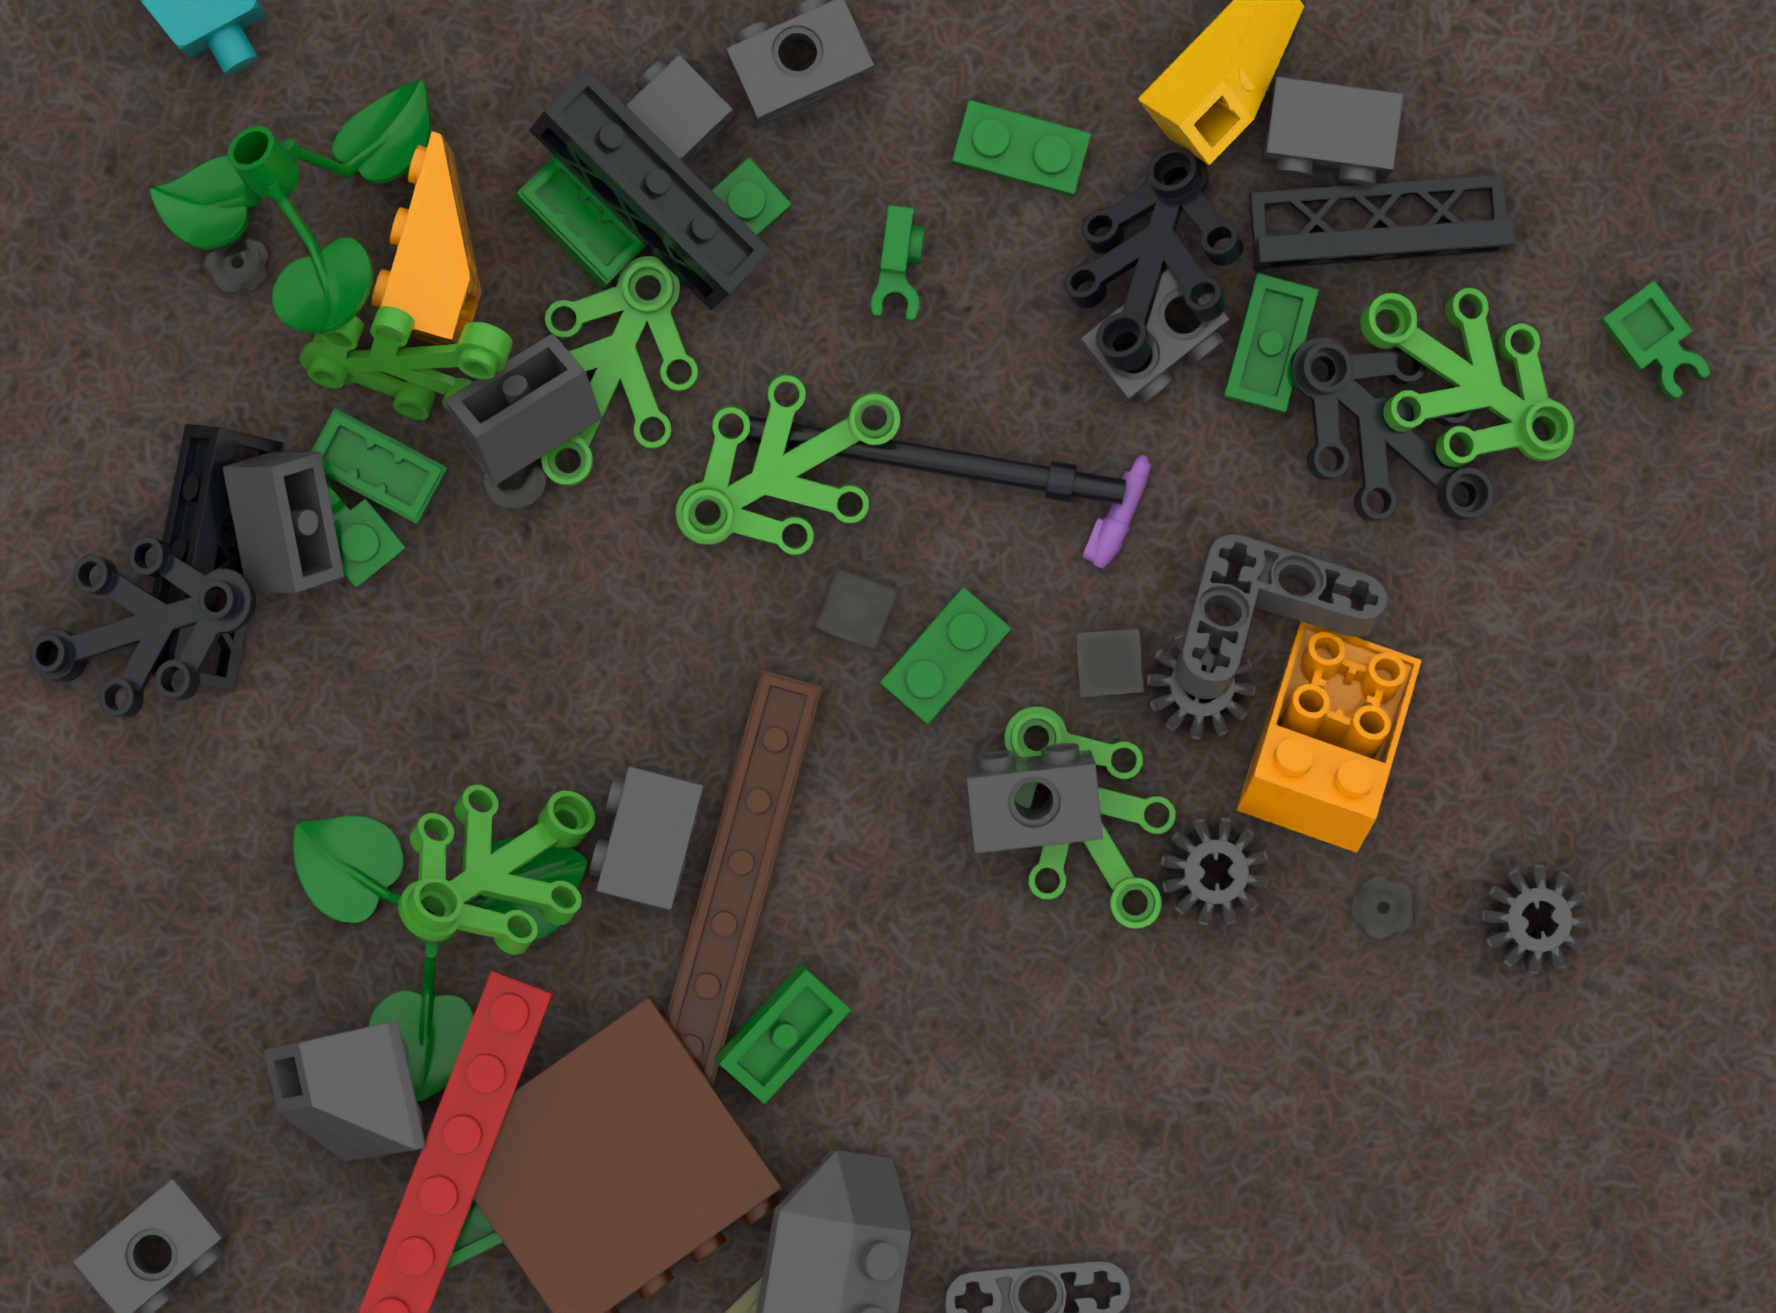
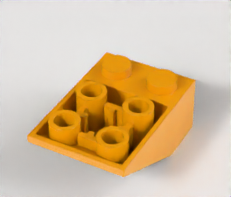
[371,132,482,345]
[1236,621,1422,853]

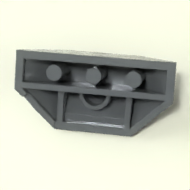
[757,1149,911,1313]

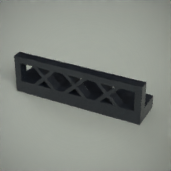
[528,68,772,310]
[1249,174,1516,270]
[152,424,283,692]

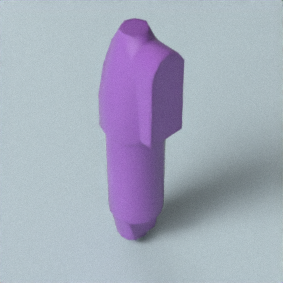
[1082,455,1151,569]

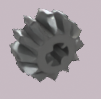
[1146,634,1256,740]
[1160,818,1269,925]
[1480,865,1591,974]

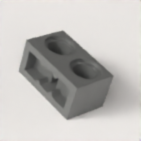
[1078,269,1229,404]

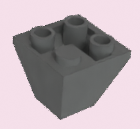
[264,1020,426,1162]

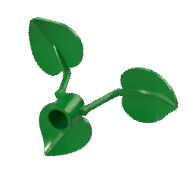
[150,79,432,335]
[293,815,587,1103]

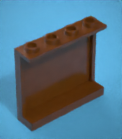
[474,995,783,1313]

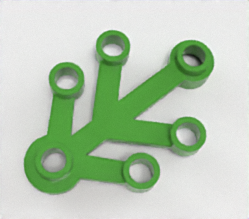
[541,256,699,487]
[1360,288,1574,468]
[299,306,513,420]
[676,373,900,555]
[1004,706,1176,929]
[398,785,595,955]

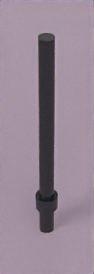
[746,416,1126,505]

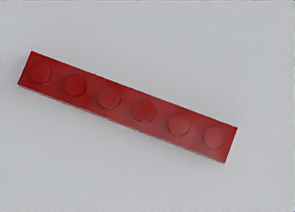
[358,970,554,1313]

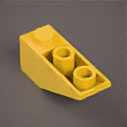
[1138,0,1305,165]

